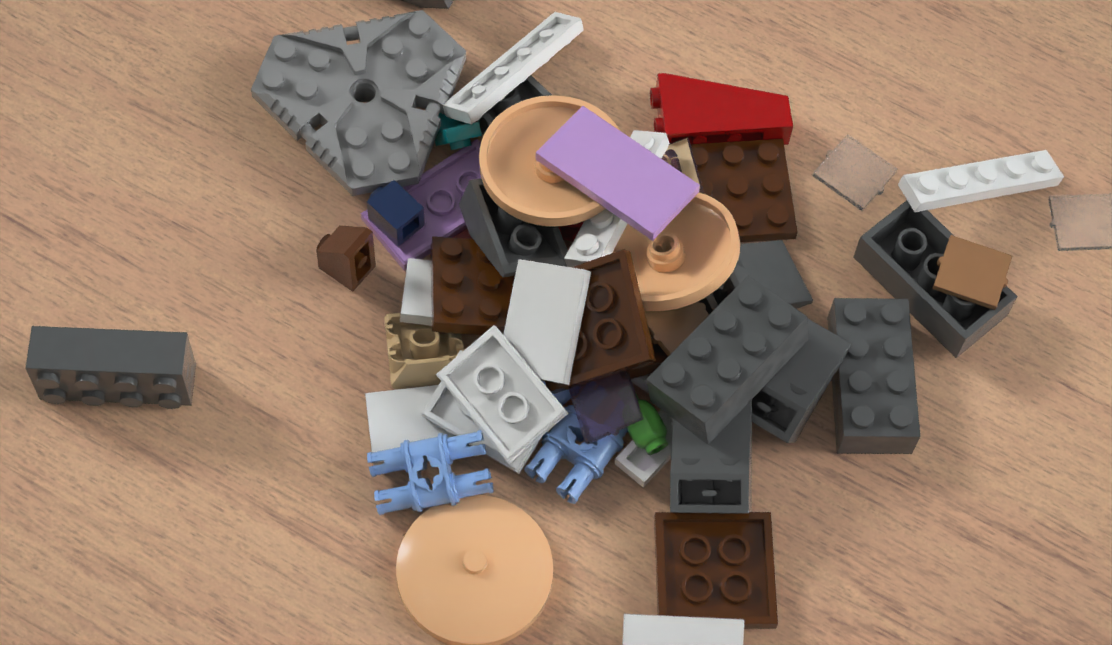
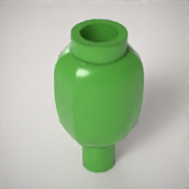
[619,387,668,455]

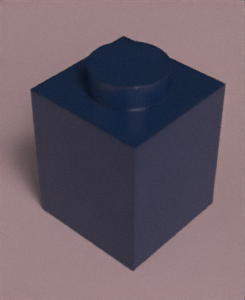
[367,180,425,247]

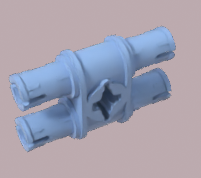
[524,381,628,504]
[367,430,494,515]

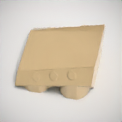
[384,313,464,390]

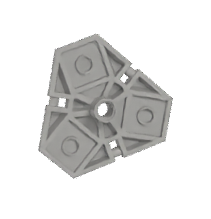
[251,10,466,196]

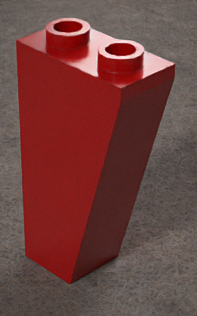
[650,73,793,152]

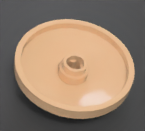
[479,95,620,227]
[612,192,740,311]
[396,495,553,645]

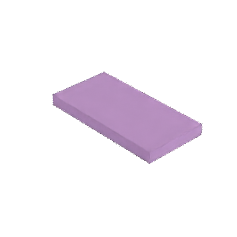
[536,106,700,241]
[361,139,481,271]

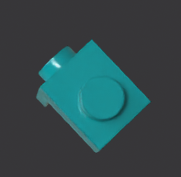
[435,113,482,150]

